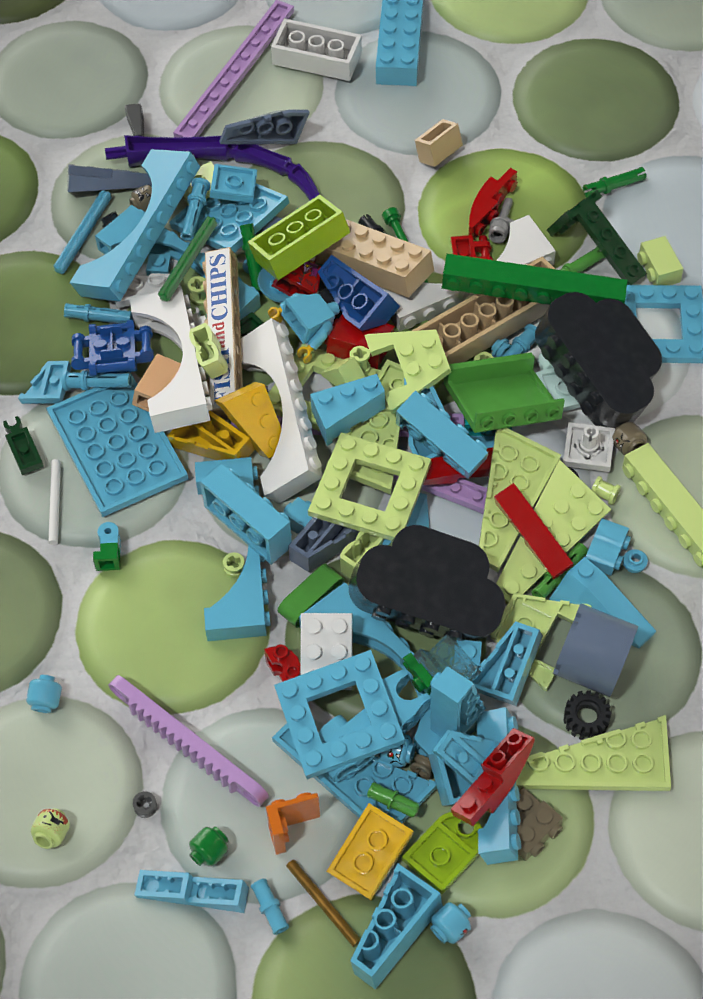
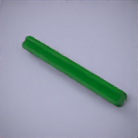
[158,216,217,301]

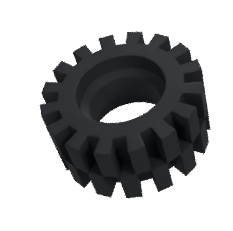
[563,690,611,740]

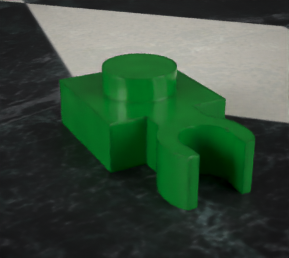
[402,652,433,695]

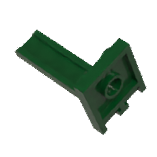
[547,190,647,285]

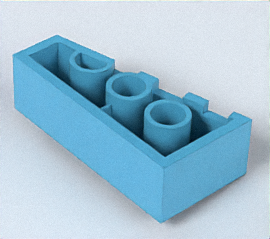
[396,390,488,479]
[429,666,486,737]
[350,863,443,989]

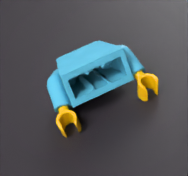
[268,293,340,364]

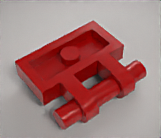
[450,235,493,260]

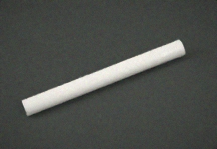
[48,459,61,545]

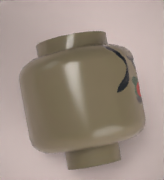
[612,422,647,455]

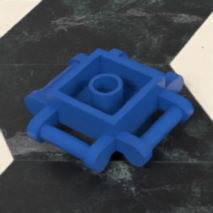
[71,320,154,376]

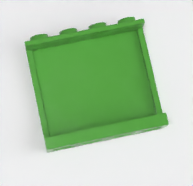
[443,352,565,433]

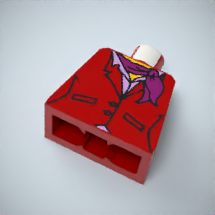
[271,256,321,296]

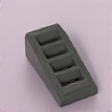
[125,104,144,137]

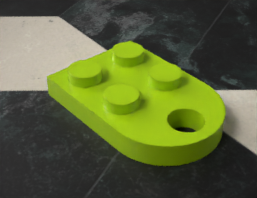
[402,812,482,895]

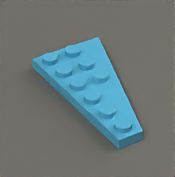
[272,723,437,823]

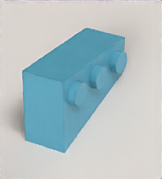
[310,374,385,446]
[468,621,543,706]

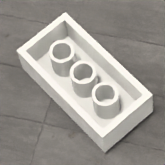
[271,18,362,81]

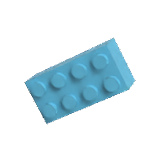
[200,463,292,565]

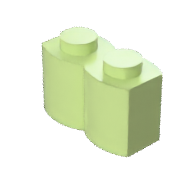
[189,323,228,379]
[340,532,384,578]

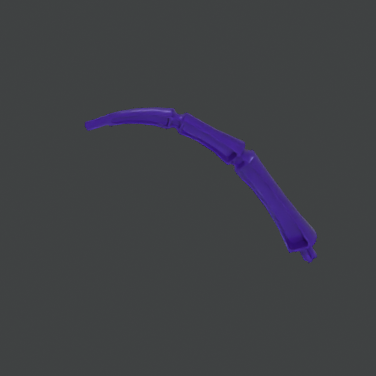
[105,135,320,201]

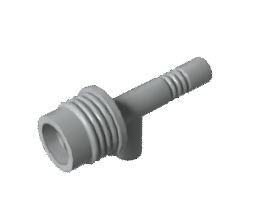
[488,198,515,243]

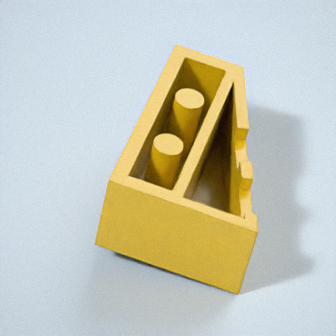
[167,411,255,460]

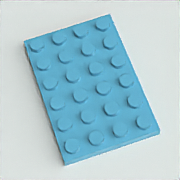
[46,372,189,517]

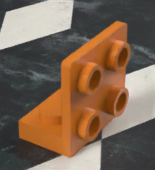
[266,792,320,855]

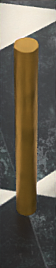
[286,859,361,947]

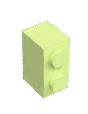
[637,236,683,285]

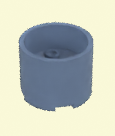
[553,603,638,697]

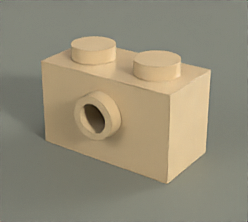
[415,119,463,167]

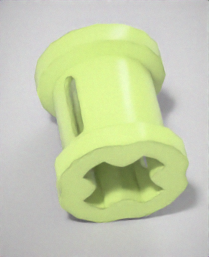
[188,276,206,305]
[350,346,370,375]
[591,476,621,505]

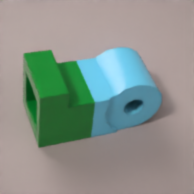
[93,522,121,571]

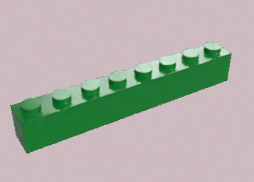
[441,254,627,305]

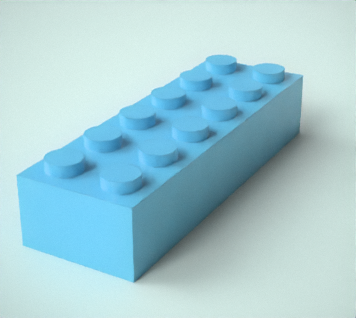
[376,0,424,86]

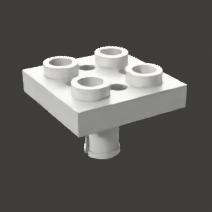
[563,422,615,472]

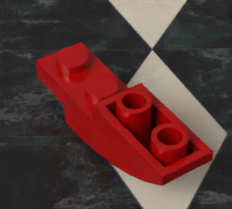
[468,167,518,240]
[450,728,535,826]

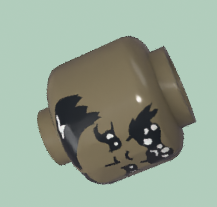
[129,184,152,212]

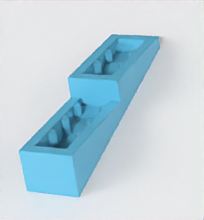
[134,870,249,913]

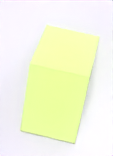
[322,357,366,386]

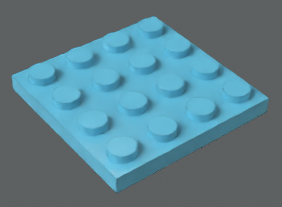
[169,183,290,253]

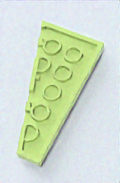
[326,360,405,495]
[479,428,561,572]
[516,715,671,791]

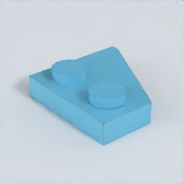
[432,730,500,785]

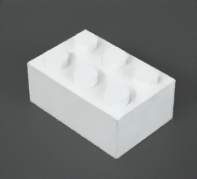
[301,613,353,690]

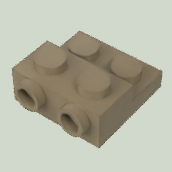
[517,787,563,861]

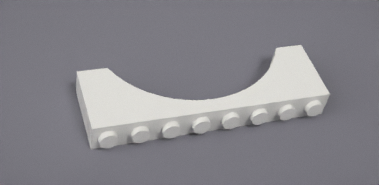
[378,215,556,332]
[129,287,213,433]
[241,318,323,504]

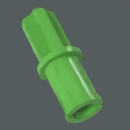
[367,782,419,817]

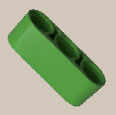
[277,564,345,628]

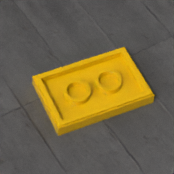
[326,803,414,901]

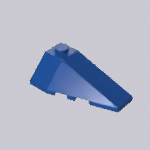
[318,255,400,331]

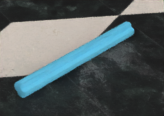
[54,190,111,274]

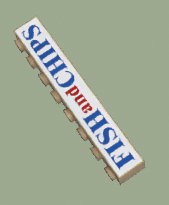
[202,247,243,420]

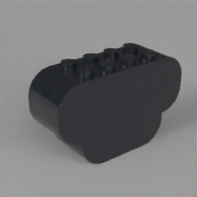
[535,292,662,429]
[349,525,505,645]

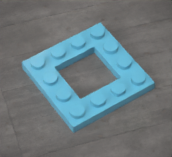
[624,285,703,363]
[274,650,406,780]

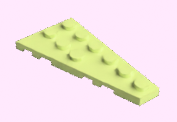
[496,459,611,604]

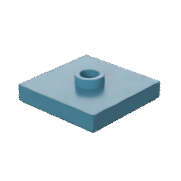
[210,164,257,203]

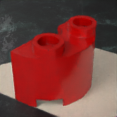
[264,644,301,682]

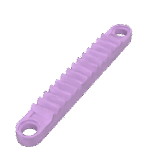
[108,675,269,807]

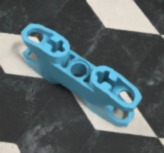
[319,669,431,783]

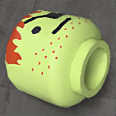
[30,808,70,849]

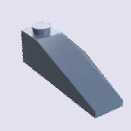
[220,110,310,144]

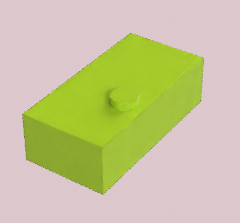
[248,195,351,280]

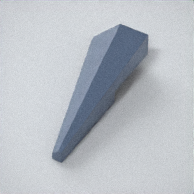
[67,164,152,192]

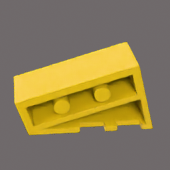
[214,382,281,458]

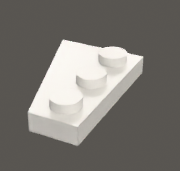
[115,273,181,308]

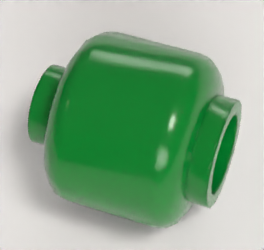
[189,826,229,867]

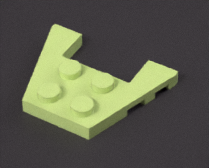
[365,329,451,414]
[491,593,591,691]

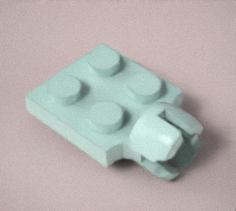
[536,353,580,412]

